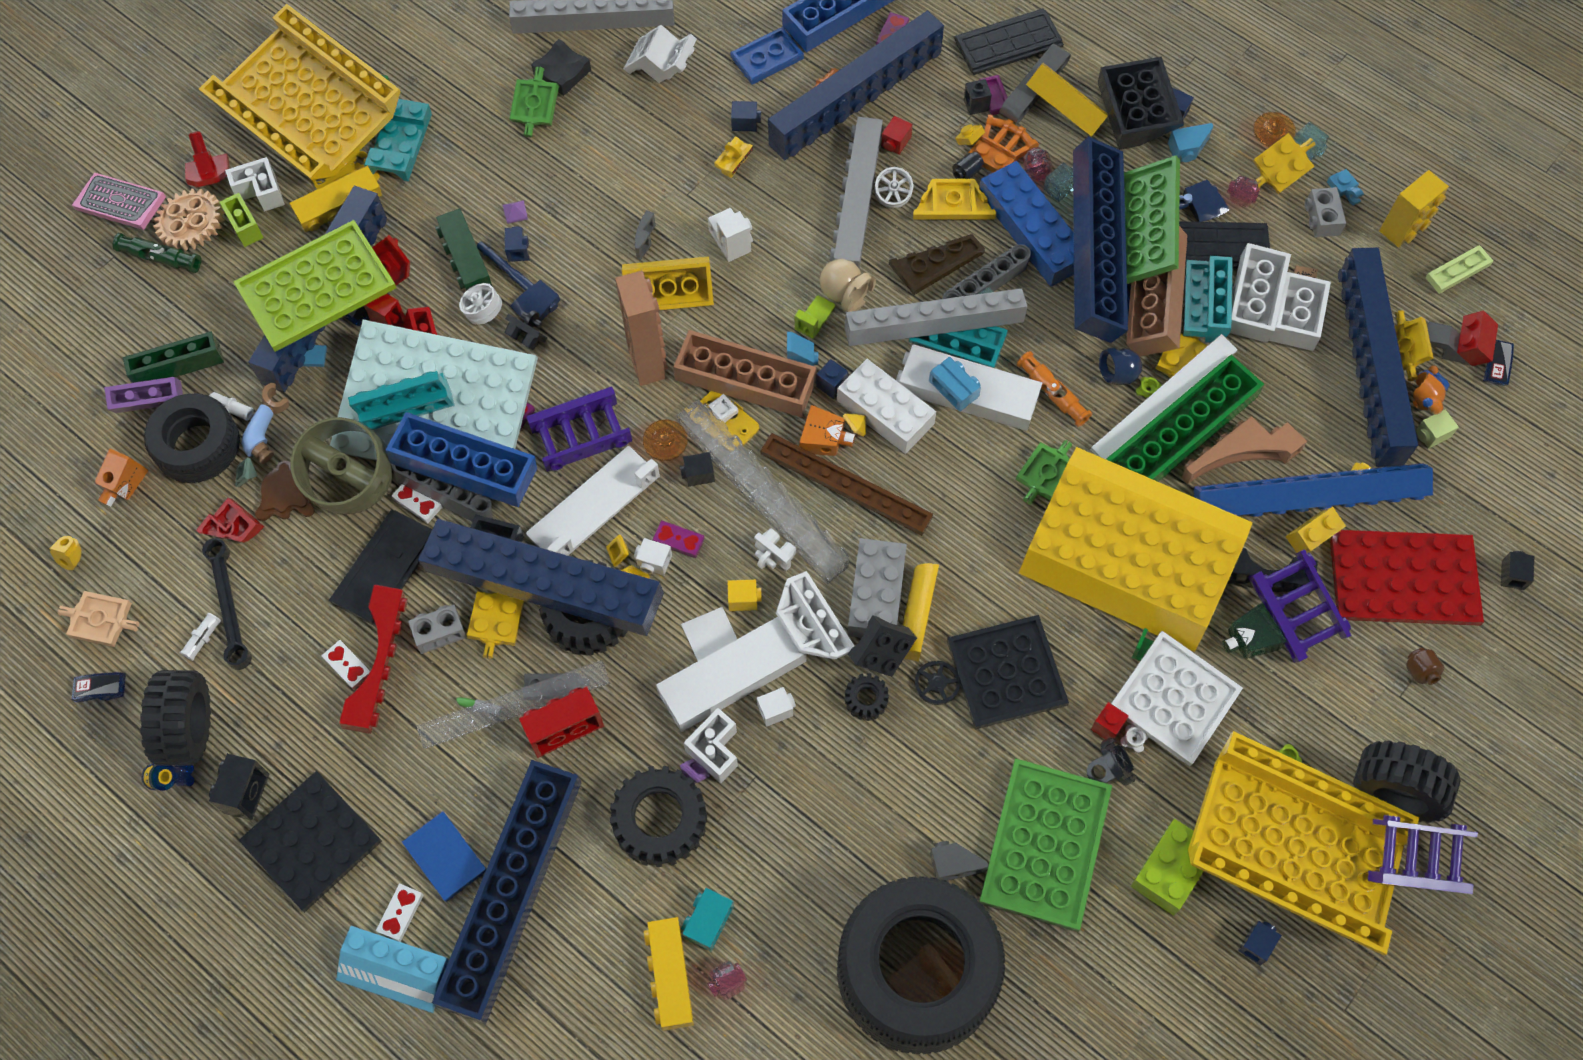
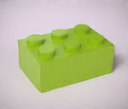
[1130,818,1204,916]

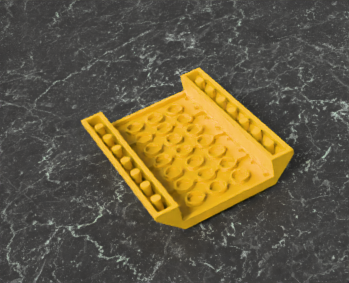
[199,4,401,180]
[1018,447,1253,652]
[1188,731,1419,956]

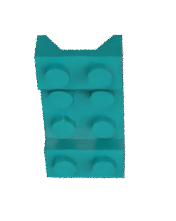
[364,99,432,181]

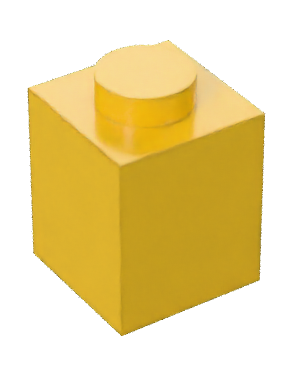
[727,579,762,611]

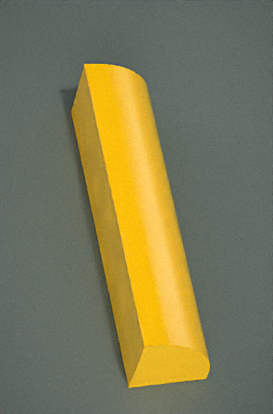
[1026,63,1108,137]
[902,563,939,662]

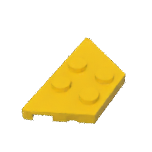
[913,179,996,220]

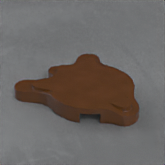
[255,461,315,521]

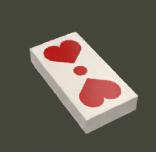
[391,485,442,524]
[321,640,370,690]
[376,883,424,942]

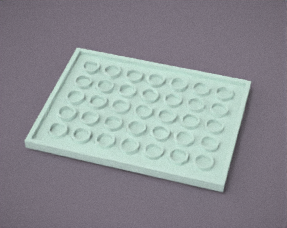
[330,320,538,461]

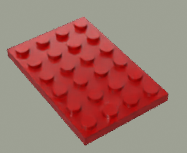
[1330,530,1484,626]

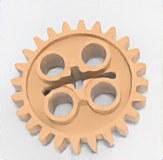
[153,189,225,251]

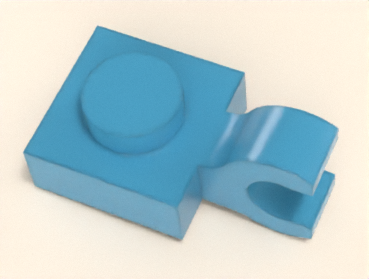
[1327,169,1364,206]

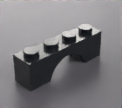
[1227,548,1318,596]

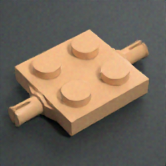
[58,591,139,647]

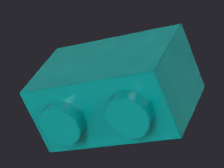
[681,888,734,952]

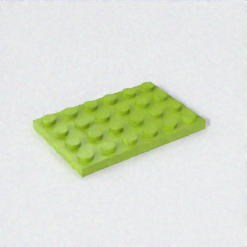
[233,220,396,352]

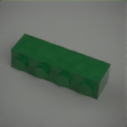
[435,208,493,291]
[123,331,224,383]

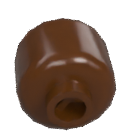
[1406,648,1444,685]

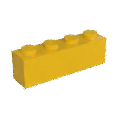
[290,165,382,233]
[644,917,694,1031]

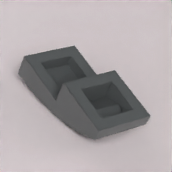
[635,210,656,261]

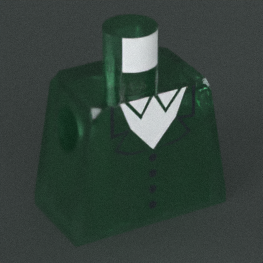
[1222,602,1287,659]

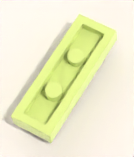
[1426,245,1493,294]

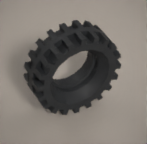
[610,766,707,867]

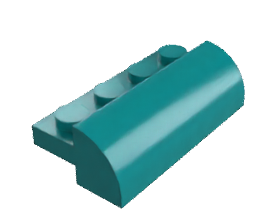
[1183,256,1232,343]
[909,326,1008,368]
[348,371,455,430]

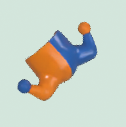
[1413,365,1450,415]

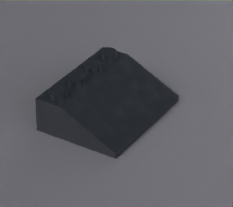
[1098,56,1184,150]

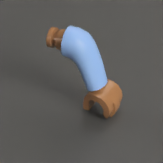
[241,383,289,464]

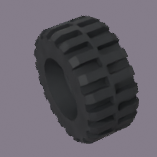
[539,560,628,656]
[140,670,211,765]
[1353,741,1461,823]

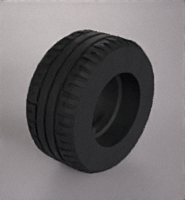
[144,393,240,483]

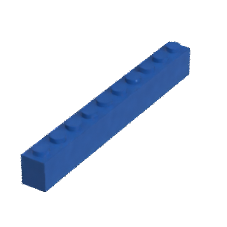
[1194,463,1433,517]

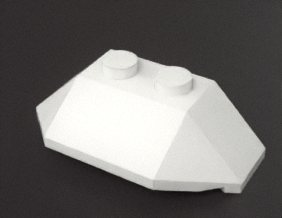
[776,571,854,659]

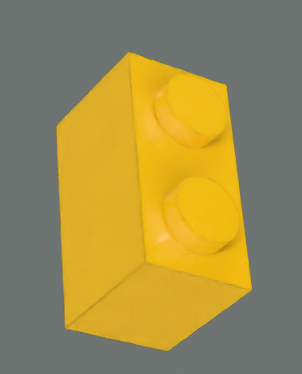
[1285,507,1346,553]

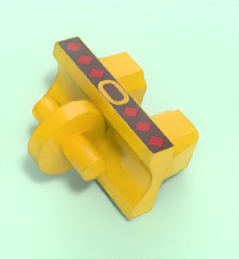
[714,136,753,178]

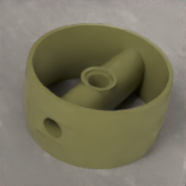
[291,417,393,514]

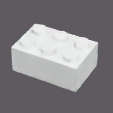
[1269,272,1331,351]

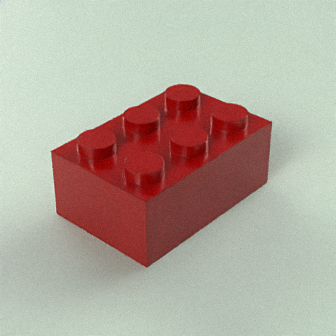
[519,686,605,758]

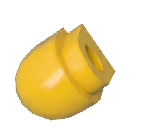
[49,536,82,570]

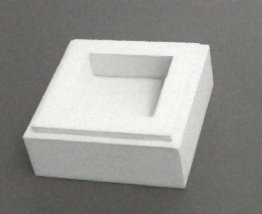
[706,394,738,425]

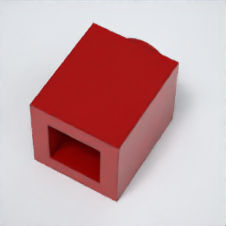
[881,116,913,155]
[1090,702,1129,740]

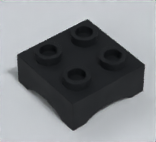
[531,39,591,96]
[848,615,917,677]

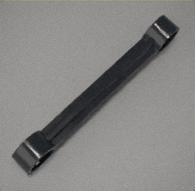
[202,538,252,670]

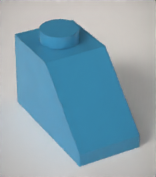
[1168,123,1213,162]
[787,332,818,366]

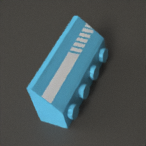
[336,926,449,1013]

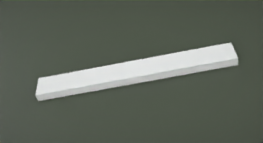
[1090,334,1237,459]

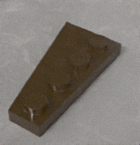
[889,234,985,295]

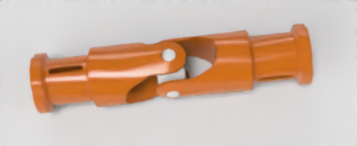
[1016,351,1092,427]

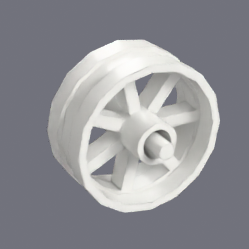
[874,167,913,209]
[459,283,502,325]

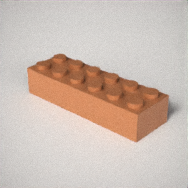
[1126,226,1187,357]
[615,271,668,386]
[673,330,817,418]

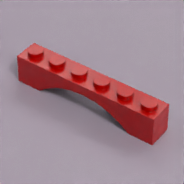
[339,585,408,734]

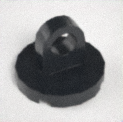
[1087,738,1136,786]

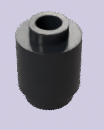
[952,152,984,179]

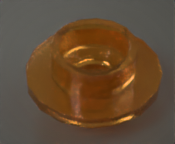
[1253,112,1296,147]
[643,419,688,461]

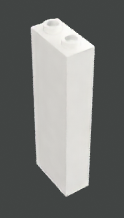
[896,344,1042,431]
[656,617,807,732]

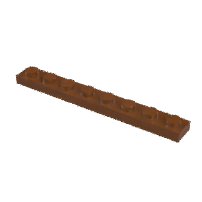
[760,433,933,536]

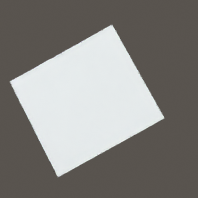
[681,607,737,661]

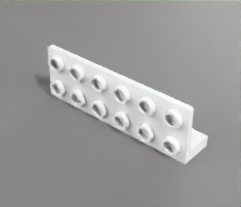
[526,446,660,555]

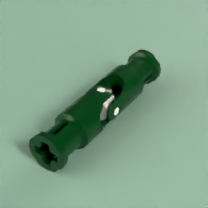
[112,233,202,273]

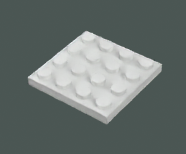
[1111,631,1243,766]

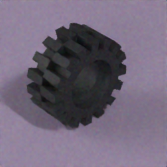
[845,673,889,721]

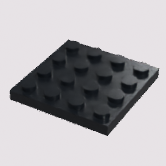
[947,615,1069,730]
[239,770,382,913]

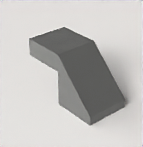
[1427,322,1465,363]

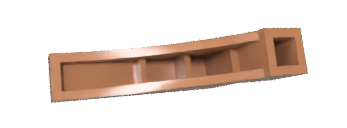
[1181,416,1307,484]

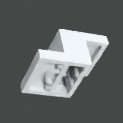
[623,25,697,83]

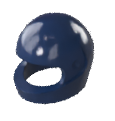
[1099,348,1142,385]

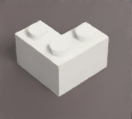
[225,157,285,212]
[708,208,753,262]
[684,708,738,783]

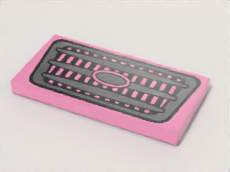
[72,173,166,230]

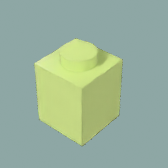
[1415,409,1459,449]

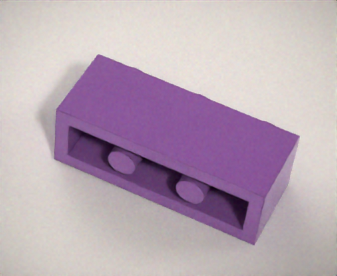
[104,377,183,413]

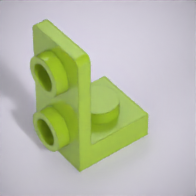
[794,295,835,339]

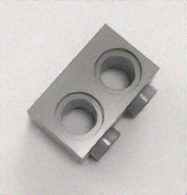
[1305,187,1346,237]
[408,605,467,654]

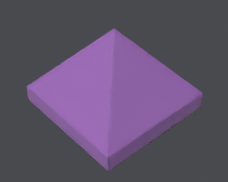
[503,200,528,224]
[680,758,711,783]

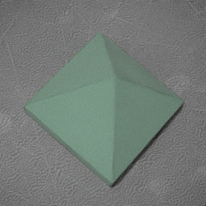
[235,458,258,487]

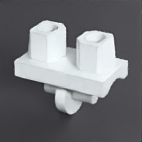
[754,528,796,571]

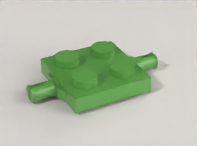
[510,67,559,138]
[1016,440,1072,505]

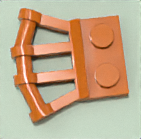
[968,114,1039,173]

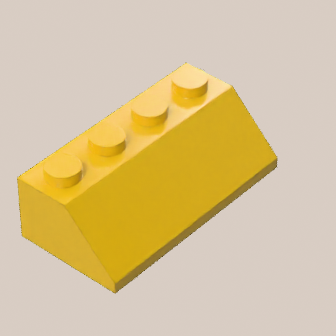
[622,256,714,310]

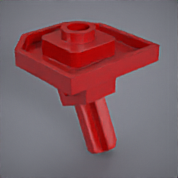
[185,131,230,187]
[372,235,410,285]

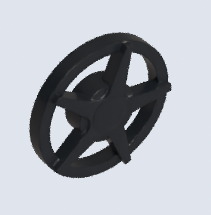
[915,661,960,705]

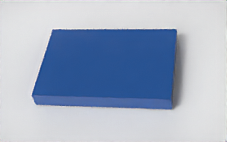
[730,27,804,85]
[402,811,486,902]

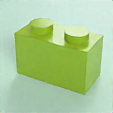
[219,193,264,247]

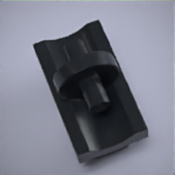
[504,310,548,350]

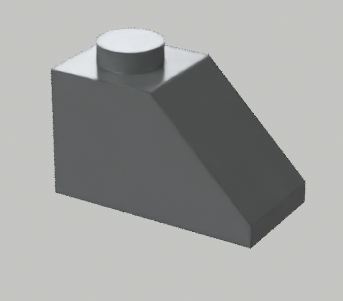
[930,841,988,881]

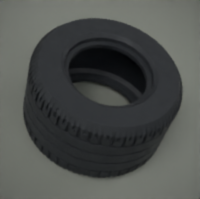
[837,876,1005,1054]

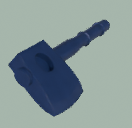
[1179,180,1229,222]
[477,241,560,321]

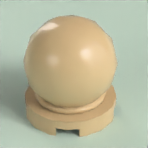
[819,259,876,312]

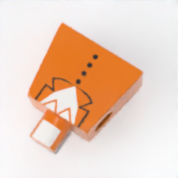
[799,405,855,456]
[95,448,148,507]

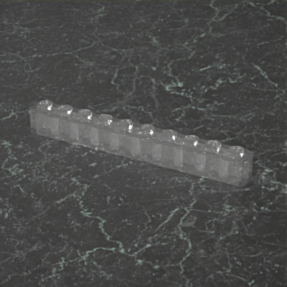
[677,399,849,585]

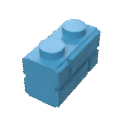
[929,357,981,412]

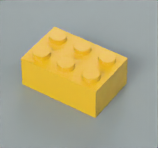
[1379,170,1449,248]

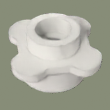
[1120,725,1149,753]

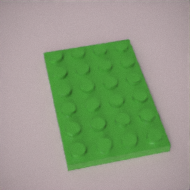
[1124,155,1180,284]
[979,758,1112,932]

